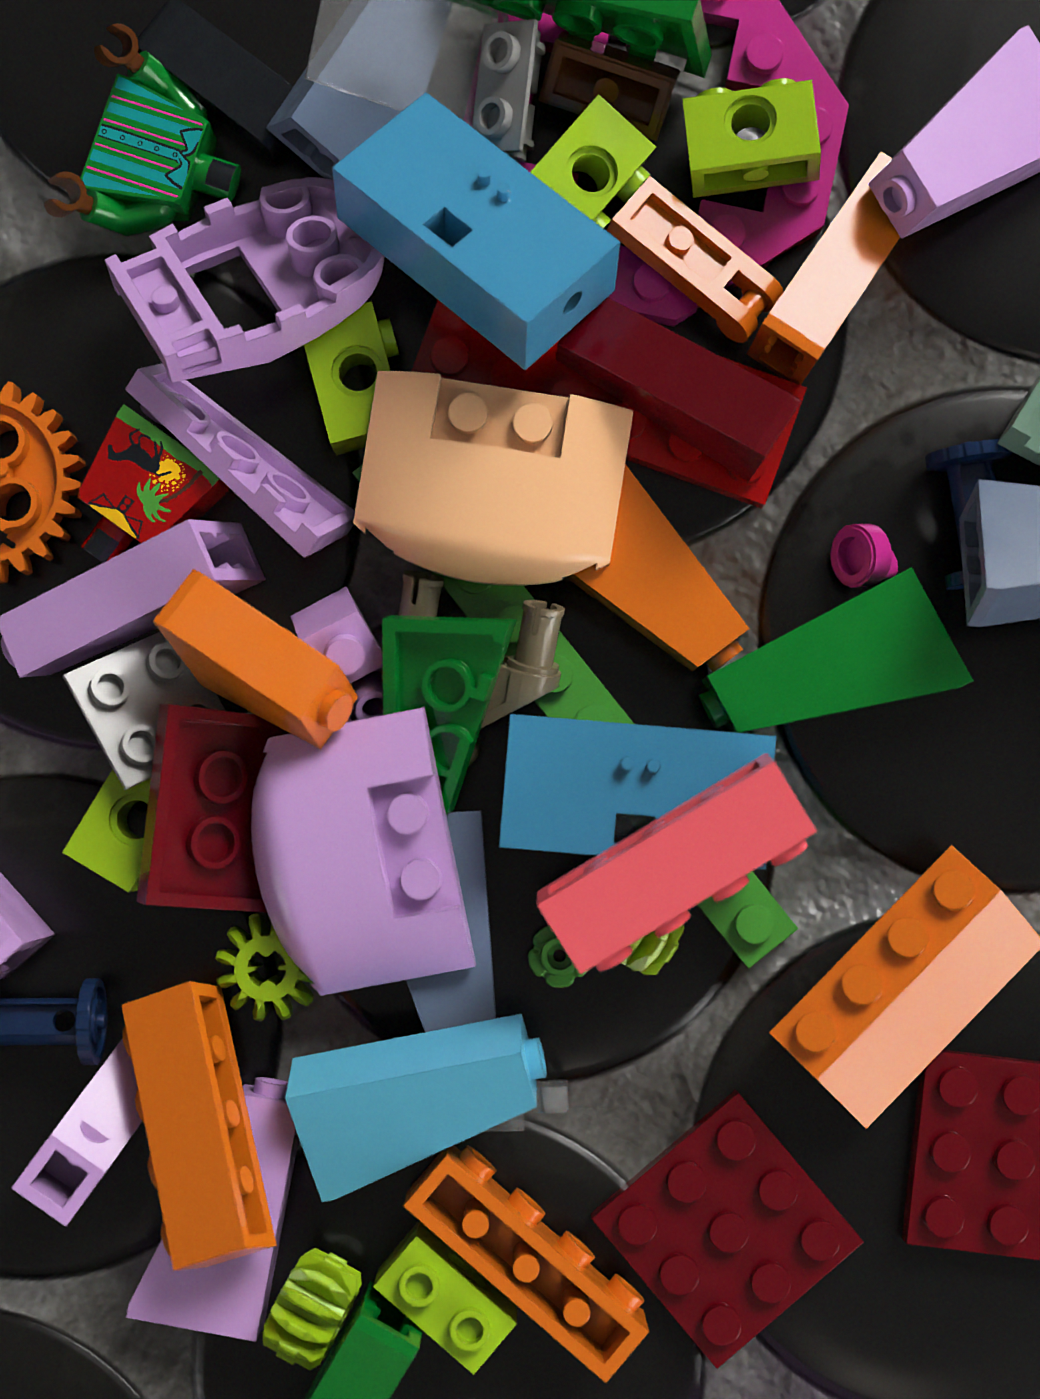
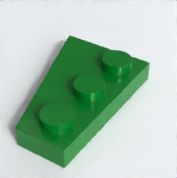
[382,615,517,816]

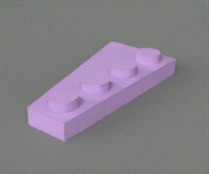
[125,363,355,558]

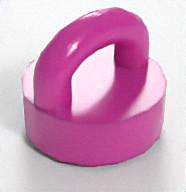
[830,523,898,588]

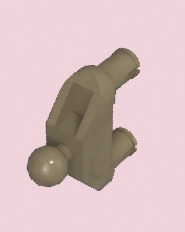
[398,571,565,766]

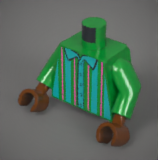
[44,24,241,237]

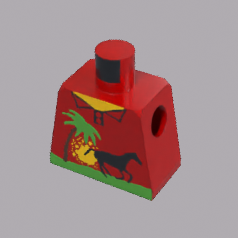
[77,404,230,563]

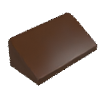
[538,31,681,141]

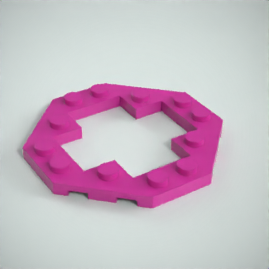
[463,0,849,326]

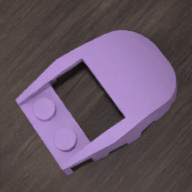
[105,177,385,383]

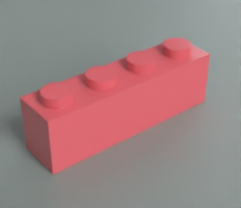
[537,753,817,974]

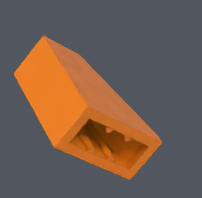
[153,569,358,749]

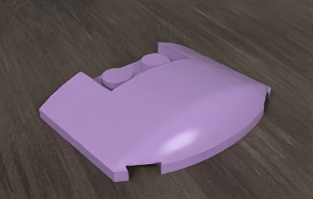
[251,707,476,996]

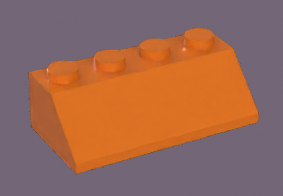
[769,845,1040,1129]

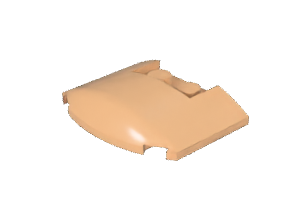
[353,371,633,586]

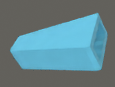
[285,1014,547,1202]

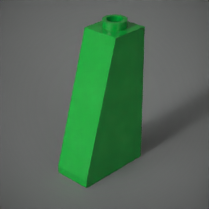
[699,567,973,733]
[304,1280,422,1399]

